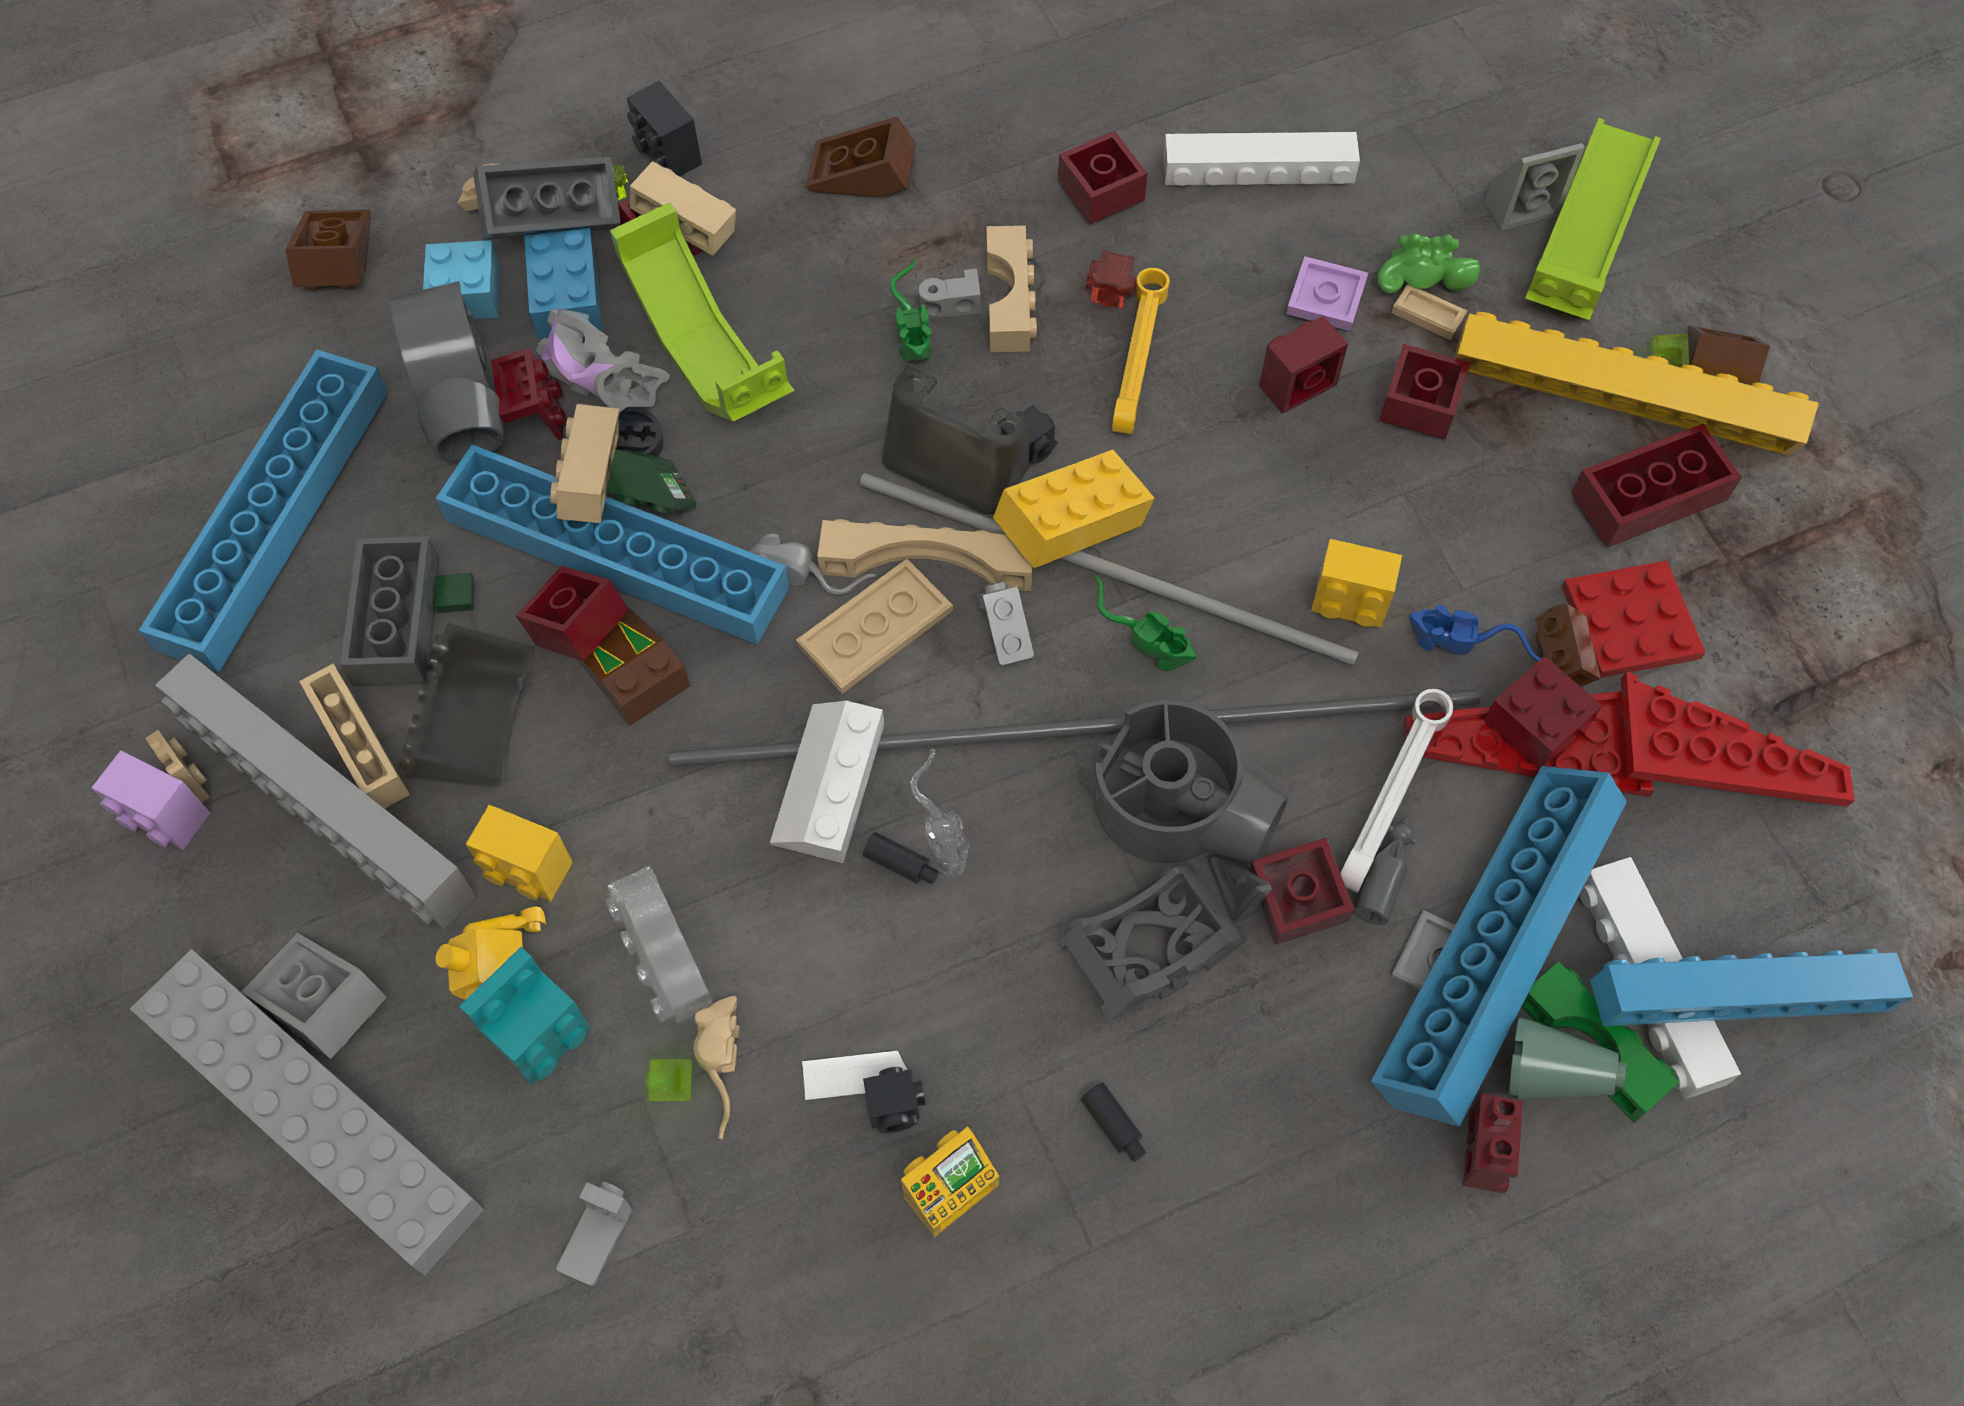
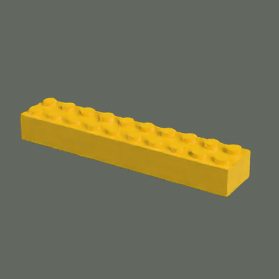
[1454,312,1819,456]

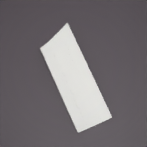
[802,1051,914,1100]

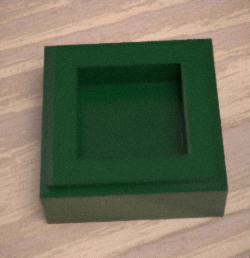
[435,573,474,613]

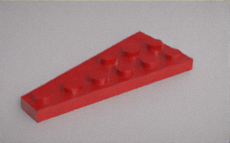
[1620,671,1855,807]
[1403,691,1654,797]

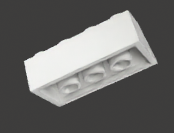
[770,701,884,863]

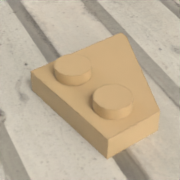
[145,729,210,802]

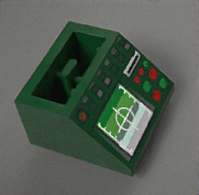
[606,450,697,514]

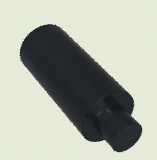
[863,832,939,884]
[1080,1082,1147,1162]

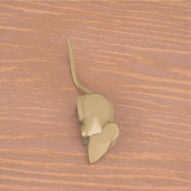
[694,996,740,1139]

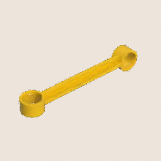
[1112,268,1170,435]

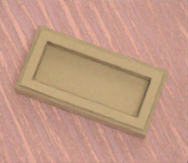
[1391,284,1467,340]

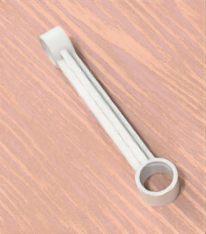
[1340,689,1453,893]

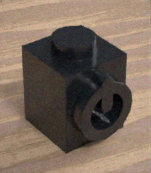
[1001,404,1058,468]
[863,1067,926,1133]

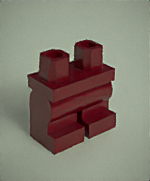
[1463,1093,1523,1194]

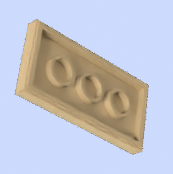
[796,559,953,694]

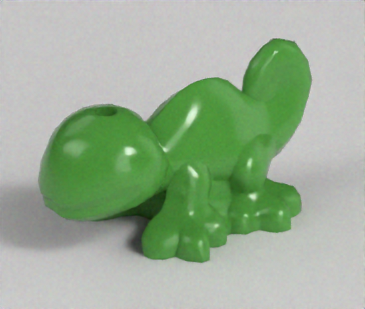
[1377,234,1480,294]

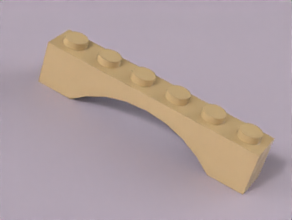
[817,519,1033,591]

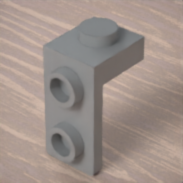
[977,581,1034,665]
[556,1181,633,1287]

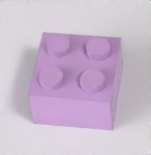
[92,750,210,850]

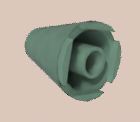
[1509,1017,1627,1100]

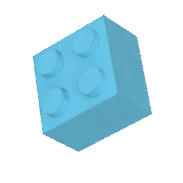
[423,240,501,319]

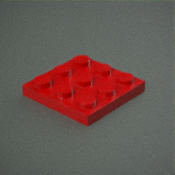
[1562,560,1706,678]

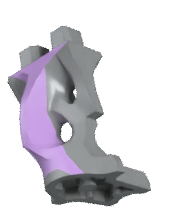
[536,308,670,413]

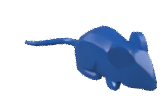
[1409,605,1541,662]

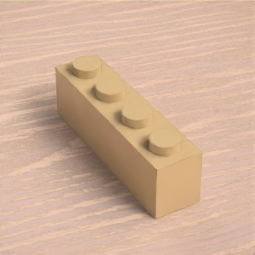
[550,404,619,523]
[299,663,410,809]

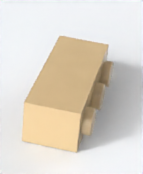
[630,161,736,256]

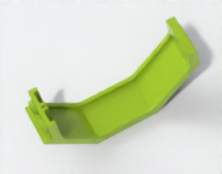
[610,202,795,422]

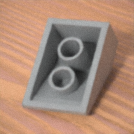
[1485,143,1585,231]
[241,933,387,1059]

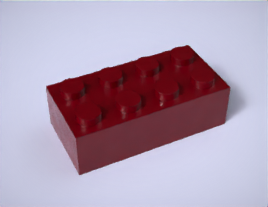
[1571,424,1742,548]

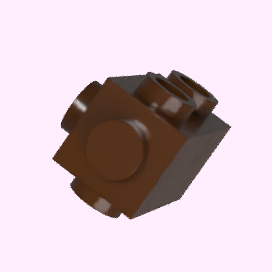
[1535,604,1601,687]

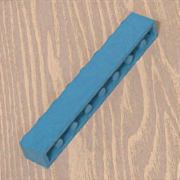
[1590,949,1913,1026]

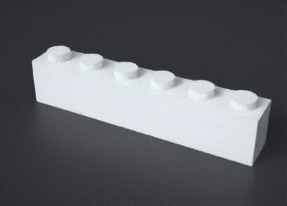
[1163,132,1360,186]
[1579,857,1741,1099]

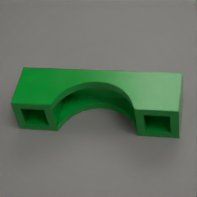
[1521,961,1679,1123]

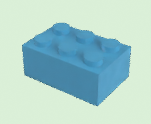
[524,227,604,338]

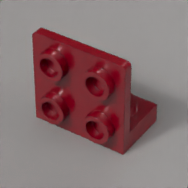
[491,348,567,441]

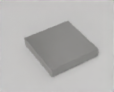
[1391,910,1455,991]

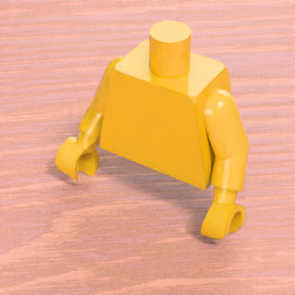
[435,906,547,1000]

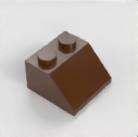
[1684,325,1770,385]

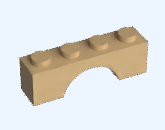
[986,226,1037,352]

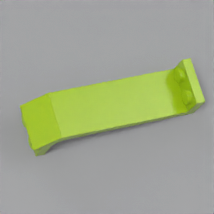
[1525,118,1661,320]

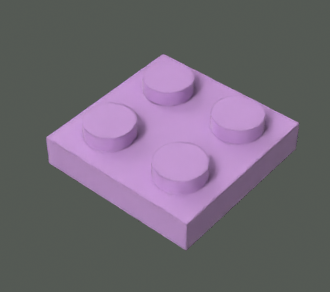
[1286,256,1368,331]

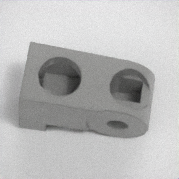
[919,269,982,318]

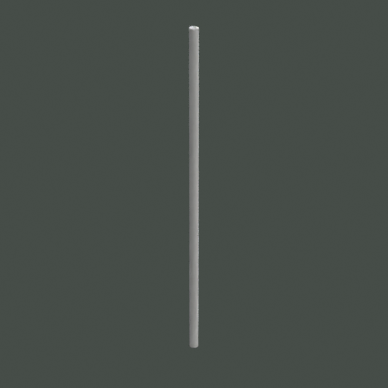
[860,473,1359,666]

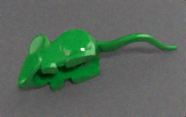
[890,258,932,362]
[1094,575,1197,671]

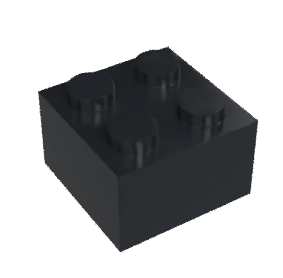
[627,81,702,177]

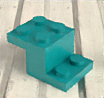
[459,947,591,1086]

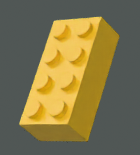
[993,450,1155,568]

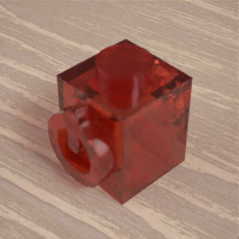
[1085,250,1137,309]

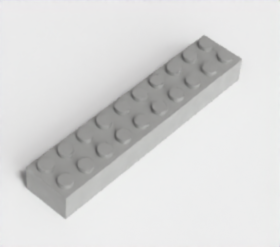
[155,653,476,930]
[130,949,485,1275]

